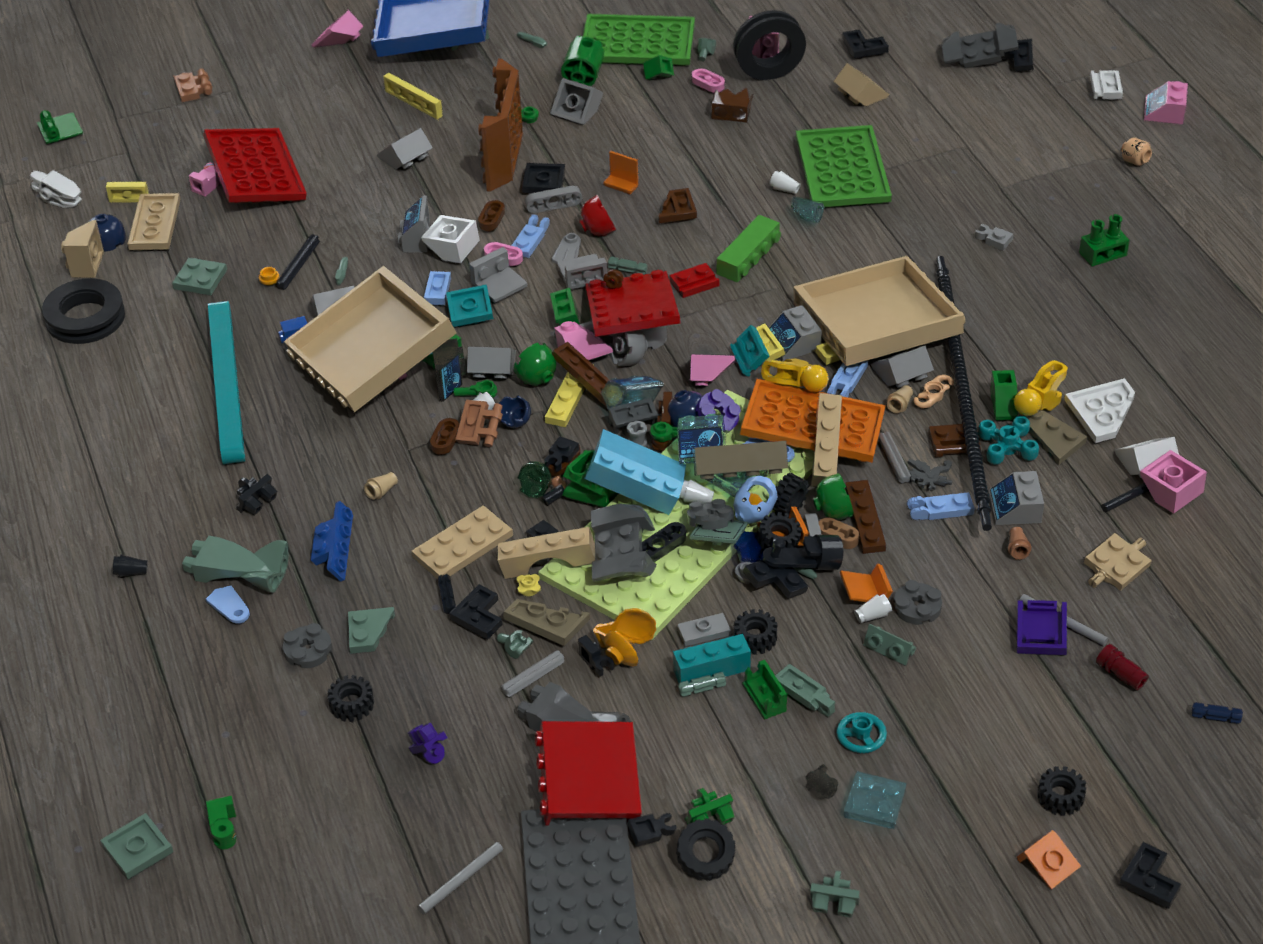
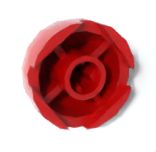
[580,195,616,236]

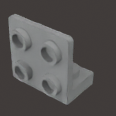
[469,247,527,303]
[557,254,607,289]

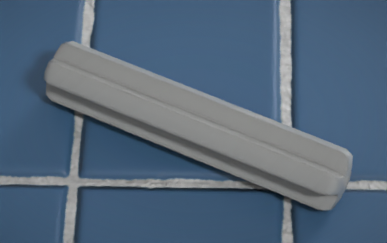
[878,431,911,484]
[501,650,564,697]

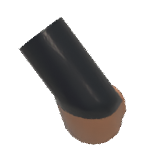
[542,476,566,506]

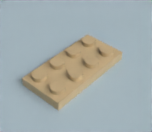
[128,193,181,250]
[411,505,513,579]

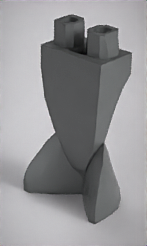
[518,682,631,731]

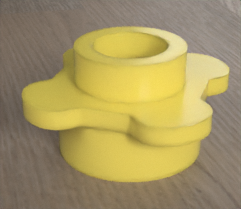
[517,574,541,596]

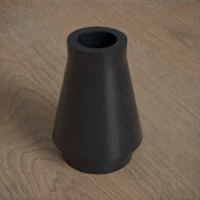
[113,554,148,577]

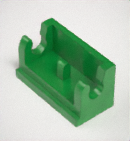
[550,288,580,326]
[742,660,787,720]

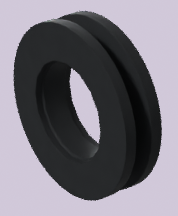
[733,10,806,80]
[42,278,125,344]

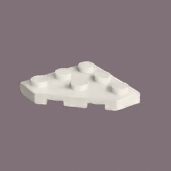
[1065,378,1135,443]

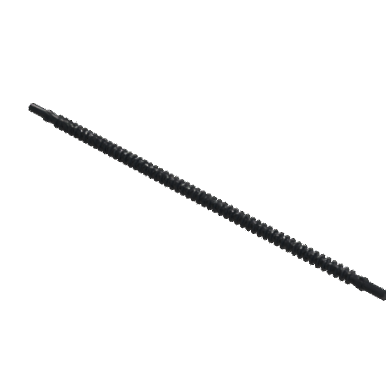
[936,256,992,531]

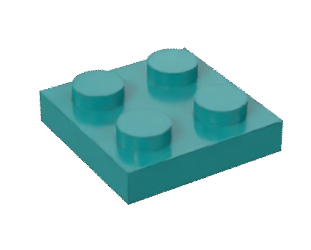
[446,284,494,327]

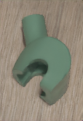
[697,38,716,61]
[497,630,533,659]

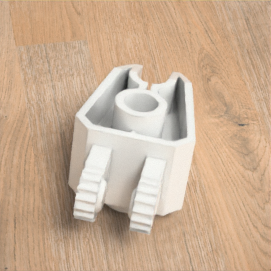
[30,170,82,208]

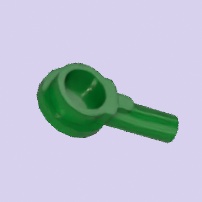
[521,106,539,123]
[454,380,498,398]
[650,422,695,442]

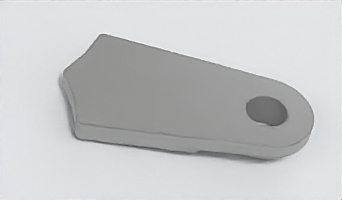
[551,233,581,264]

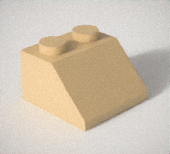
[834,63,890,106]
[62,220,104,278]

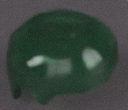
[517,461,552,498]

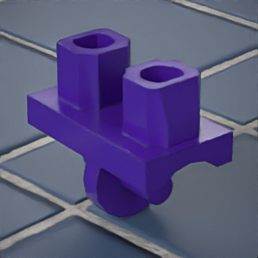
[408,722,448,764]

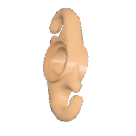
[913,375,954,409]

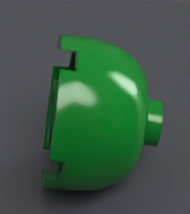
[513,343,557,386]
[813,473,853,520]

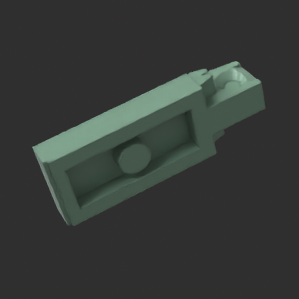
[775,664,835,717]

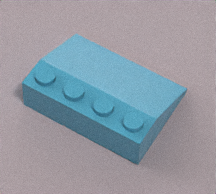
[585,429,686,515]

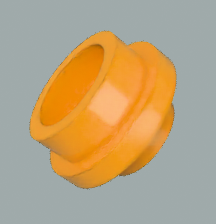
[259,267,279,285]

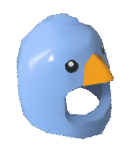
[733,476,778,524]

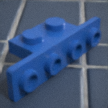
[311,501,353,582]

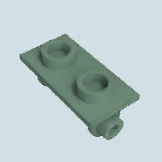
[863,624,916,665]

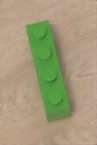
[717,215,781,283]

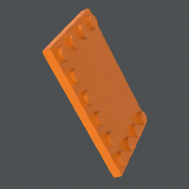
[740,379,886,463]

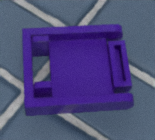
[1017,600,1067,655]

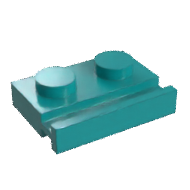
[730,325,770,377]

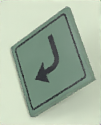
[690,520,748,546]

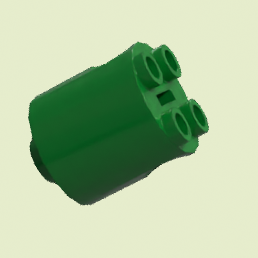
[561,36,604,87]

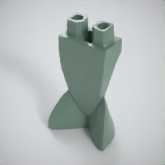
[182,536,289,593]

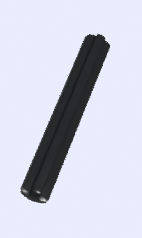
[276,234,320,290]

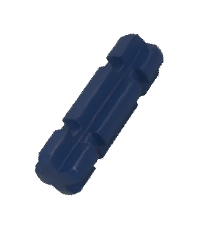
[1192,702,1243,724]

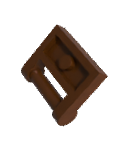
[928,424,981,458]

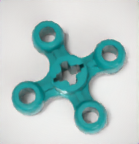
[978,416,1039,465]

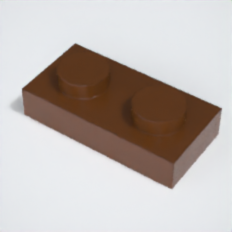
[657,392,673,427]

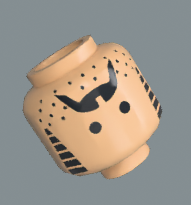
[1121,137,1152,166]

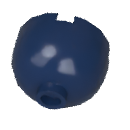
[88,214,126,252]
[668,390,703,427]

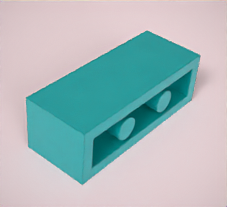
[673,634,751,683]

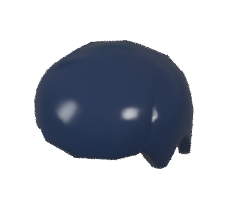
[498,396,531,428]

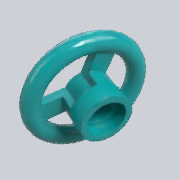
[836,712,887,753]

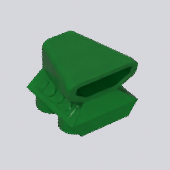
[562,450,618,507]

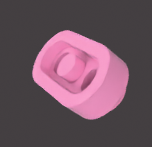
[692,69,725,93]
[484,242,523,266]

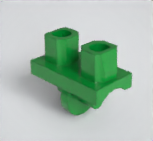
[685,788,734,825]

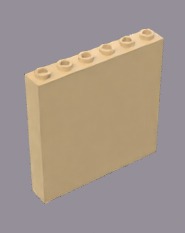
[793,256,965,366]
[284,266,456,412]

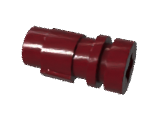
[1096,644,1149,691]

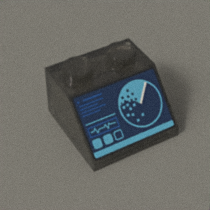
[432,338,466,402]

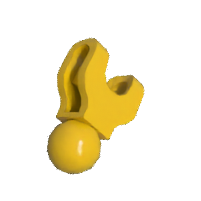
[761,358,829,392]
[1014,360,1068,417]

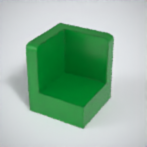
[643,55,674,80]

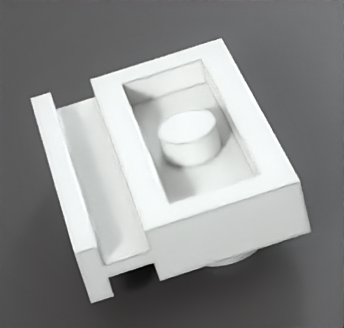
[1090,71,1123,100]

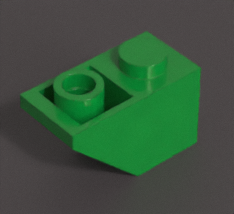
[990,370,1018,420]

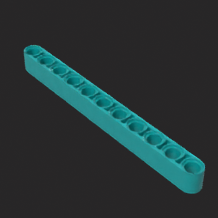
[208,301,245,465]

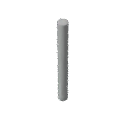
[1020,594,1108,646]
[418,842,503,914]

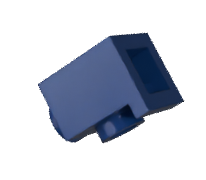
[278,316,307,348]

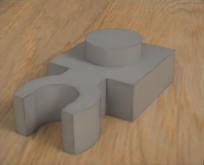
[974,224,1013,251]

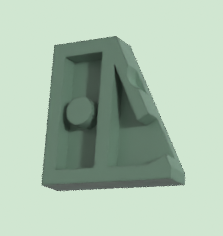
[348,607,395,654]

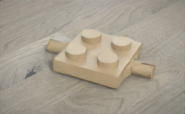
[1084,533,1152,591]

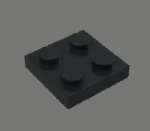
[522,163,565,194]

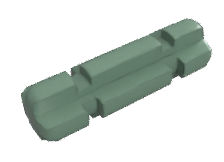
[608,256,647,274]
[678,672,726,697]

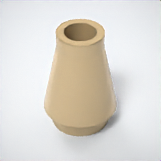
[887,385,913,413]
[364,472,398,500]

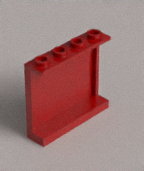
[535,721,642,825]

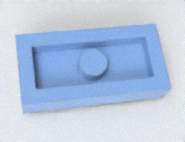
[424,271,451,305]

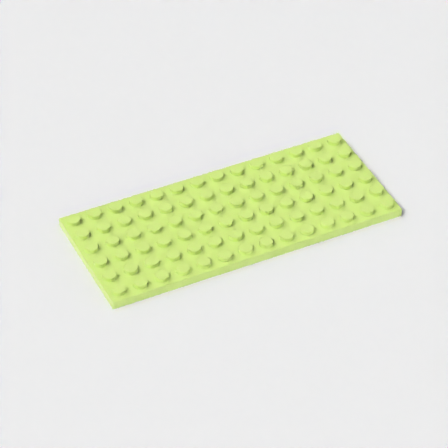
[538,390,814,640]

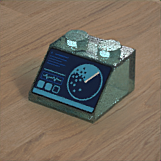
[601,376,664,410]
[677,414,726,464]

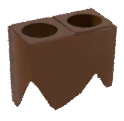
[712,88,753,122]

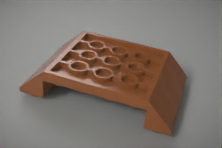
[478,59,523,192]

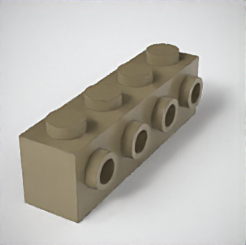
[693,441,788,479]

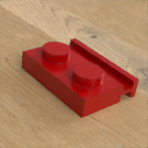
[669,263,720,298]

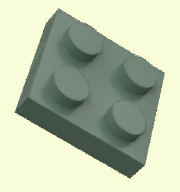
[172,258,227,295]
[100,813,174,879]

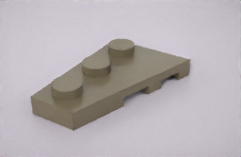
[1020,410,1087,465]
[504,599,590,646]

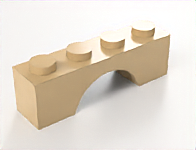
[811,393,842,487]
[498,527,595,579]

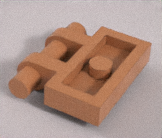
[174,69,212,102]
[455,400,503,447]

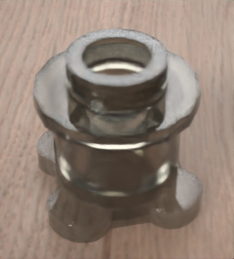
[805,764,838,799]

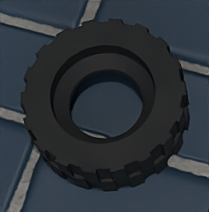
[676,819,736,881]

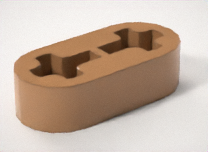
[819,518,859,549]

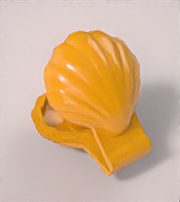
[593,608,656,667]

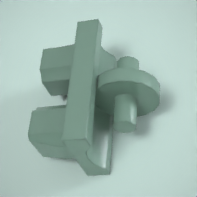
[810,871,860,918]

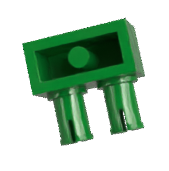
[1079,214,1130,267]

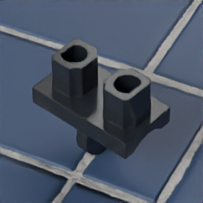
[236,474,278,516]

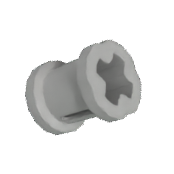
[627,421,647,447]

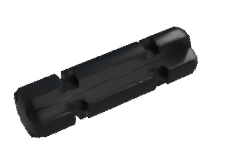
[438,574,456,614]

